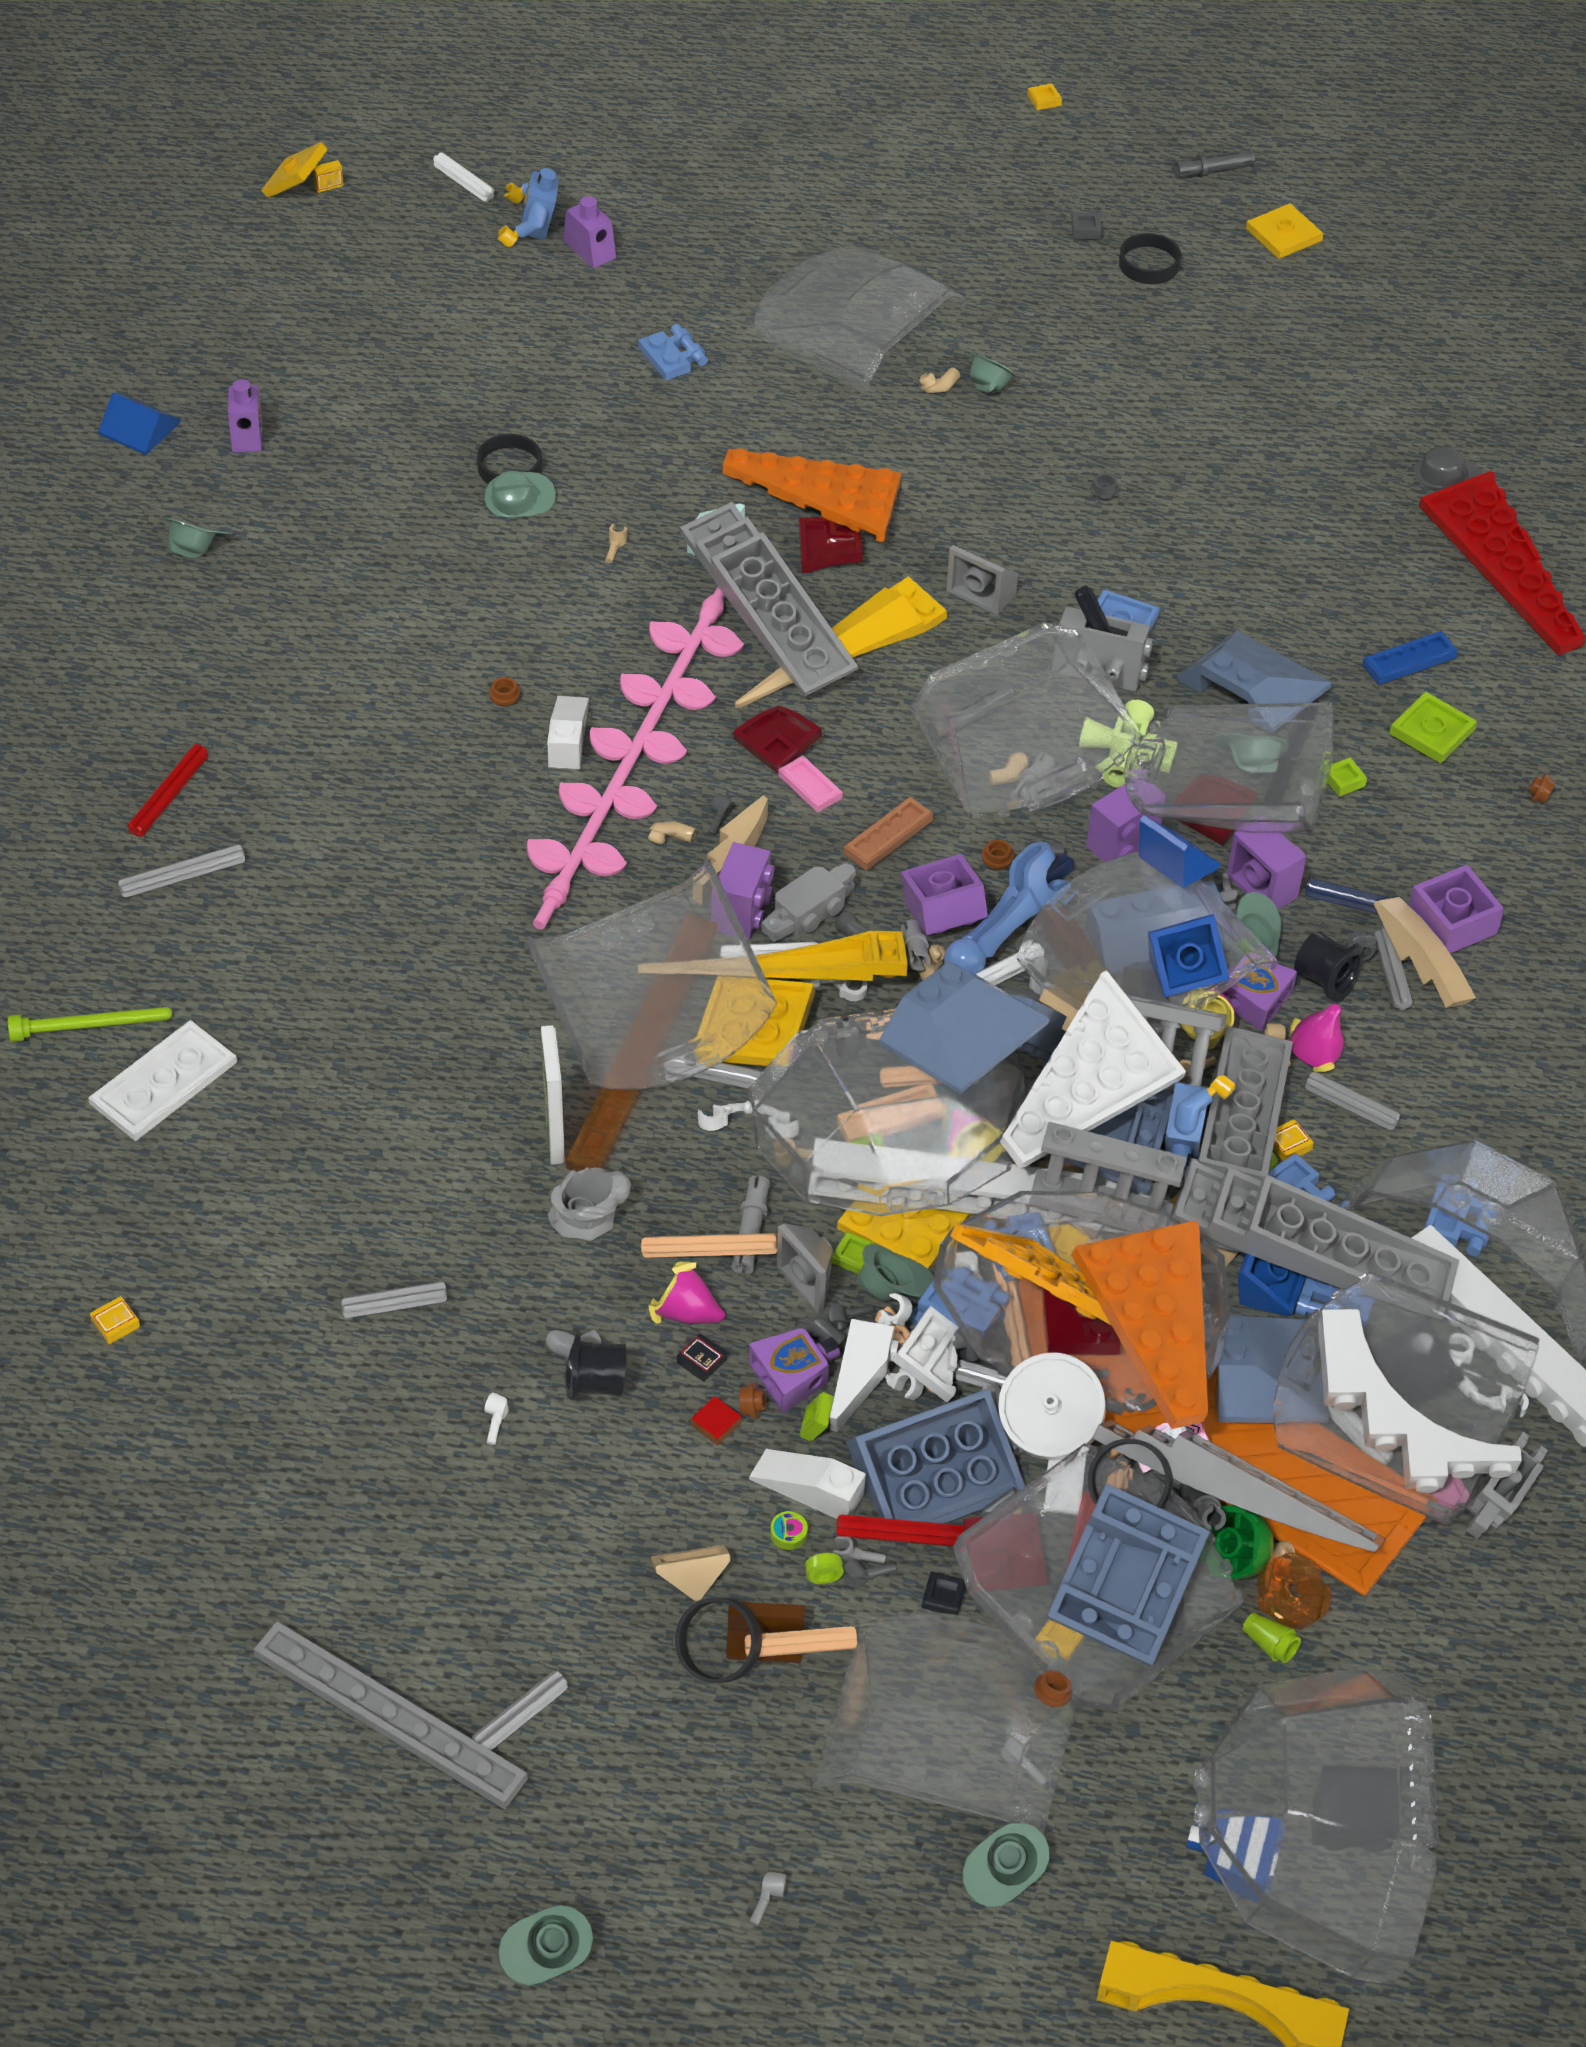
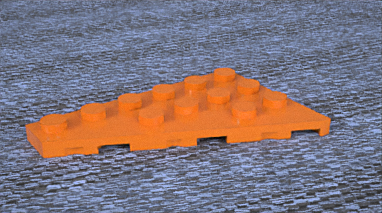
[722,448,901,542]
[1071,1220,1208,1429]

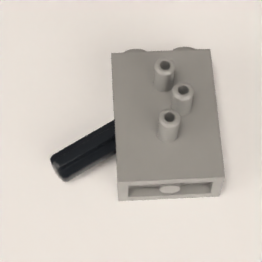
[1052,585,1153,692]

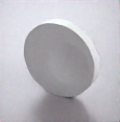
[999,1353,1106,1460]

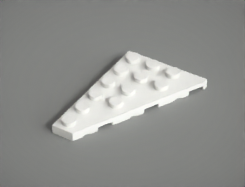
[1000,970,1186,1169]

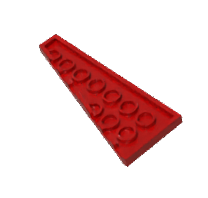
[1419,470,1585,656]

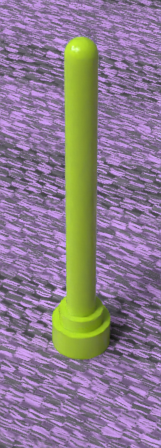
[8,1007,172,1042]

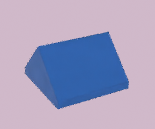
[98,392,181,455]
[1139,815,1221,888]
[1148,914,1230,997]
[1238,1253,1306,1316]

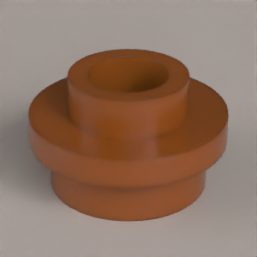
[489,677,520,706]
[1528,773,1556,803]
[982,839,1014,869]
[739,1382,766,1419]
[1033,1670,1072,1707]

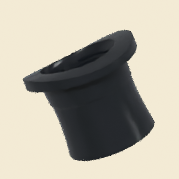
[1294,931,1365,1002]
[565,1332,627,1401]

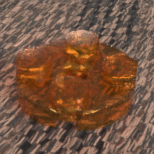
[1257,1552,1331,1630]

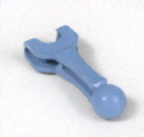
[944,842,1077,974]

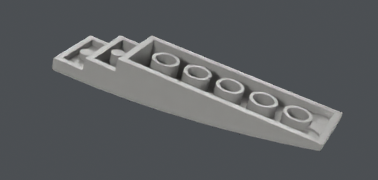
[680,502,858,696]
[1197,1026,1293,1254]
[1170,1160,1459,1319]
[1092,1420,1385,1552]

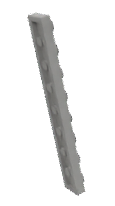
[254,1621,528,1809]

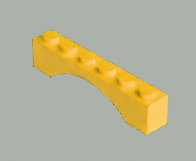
[1096,1941,1349,2047]

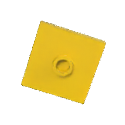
[261,141,327,197]
[1246,203,1324,259]

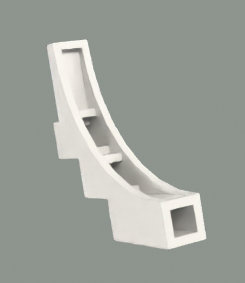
[1318,1309,1522,1493]

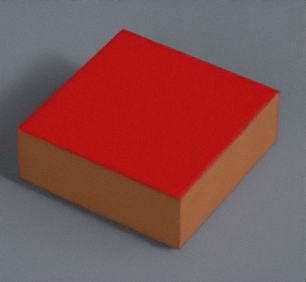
[691,1396,742,1446]

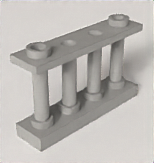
[1087,989,1227,1091]
[1028,1122,1187,1232]

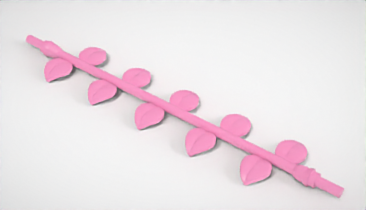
[527,587,744,930]

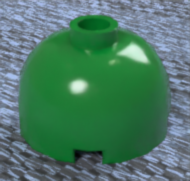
[1199,1505,1274,1581]

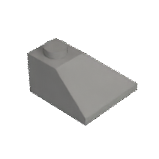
[946,545,1018,615]
[777,1224,833,1314]

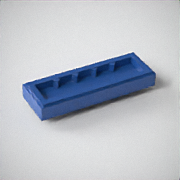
[1362,631,1458,685]

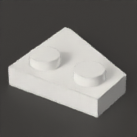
[892,1306,959,1402]

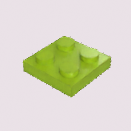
[1389,692,1477,764]

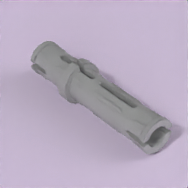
[731,1176,770,1274]

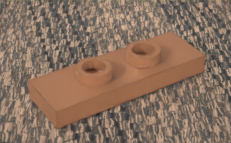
[844,797,933,871]

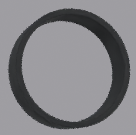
[1119,233,1181,284]
[477,434,542,484]
[1088,1439,1173,1509]
[675,1597,762,1683]

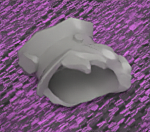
[548,1167,631,1241]

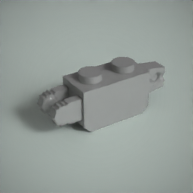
[761,863,856,942]
[1466,1432,1548,1539]

